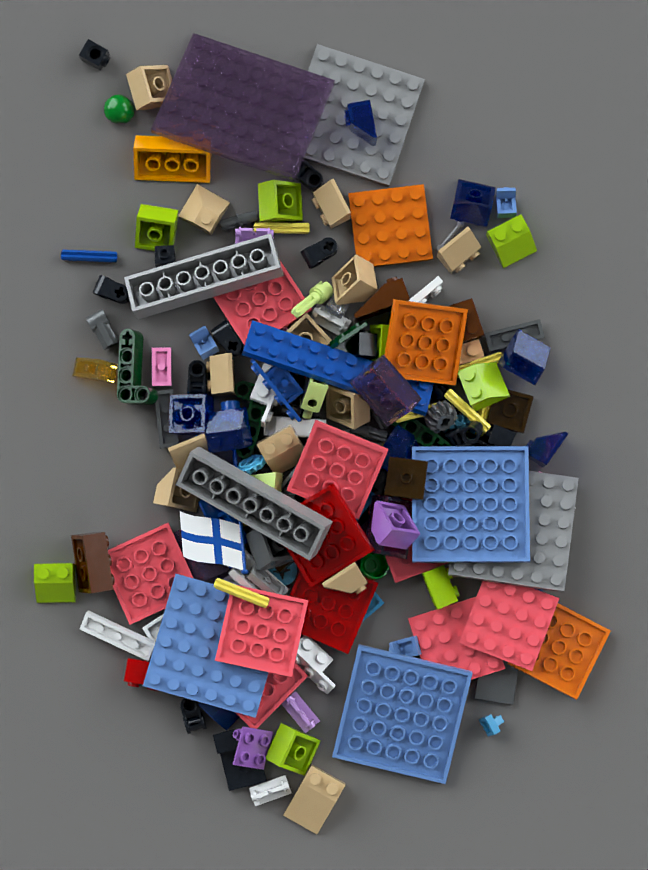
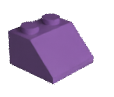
[371,500,420,550]

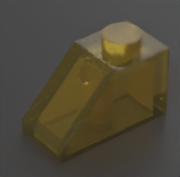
[73,357,118,383]

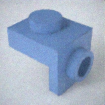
[496,187,517,218]
[189,326,219,360]
[389,635,422,657]

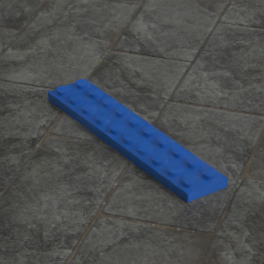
[242,320,434,416]

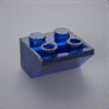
[498,329,551,385]

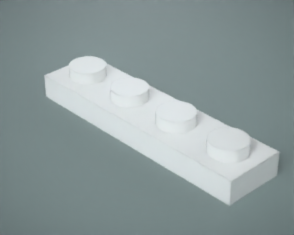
[80,610,155,661]

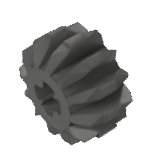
[424,400,458,433]

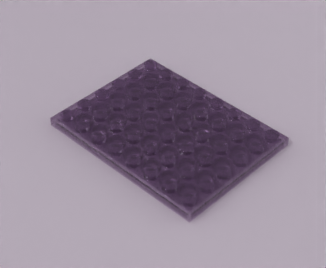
[151,33,335,181]

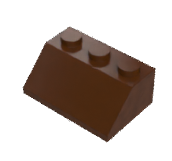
[71,532,115,594]

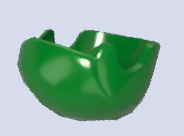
[104,95,135,124]
[359,551,389,580]

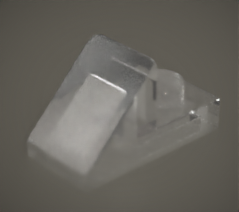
[324,295,352,319]

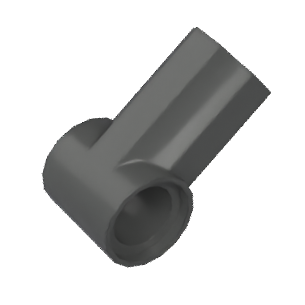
[86,309,119,350]

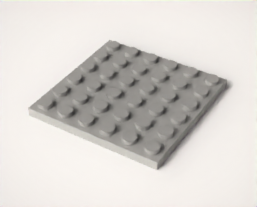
[281,44,425,187]
[448,471,579,593]

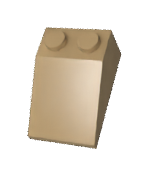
[283,764,346,834]

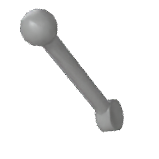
[436,220,465,251]

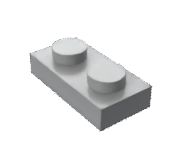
[247,564,285,595]

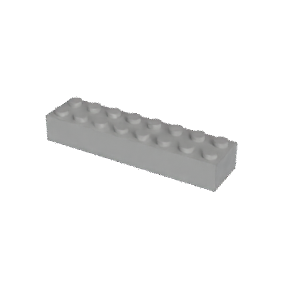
[124,233,284,319]
[176,447,333,560]

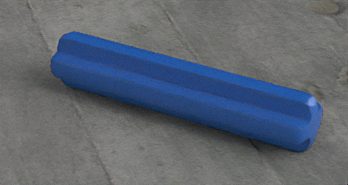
[61,250,118,262]

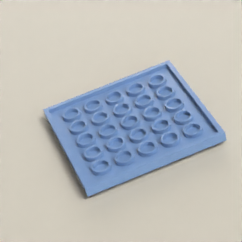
[412,446,530,563]
[143,574,268,718]
[332,644,473,784]

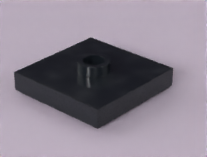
[220,749,267,791]

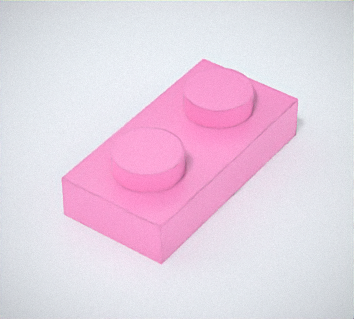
[152,347,172,387]

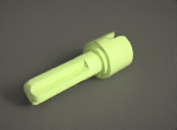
[291,281,334,318]

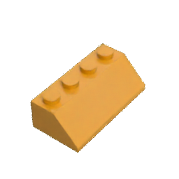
[133,135,212,183]

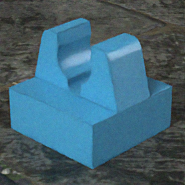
[479,714,504,737]

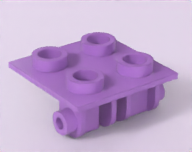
[233,726,273,770]

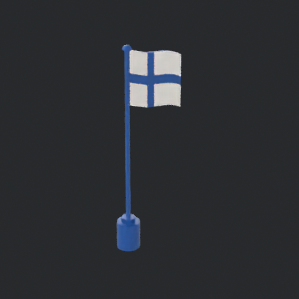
[180,400,249,574]

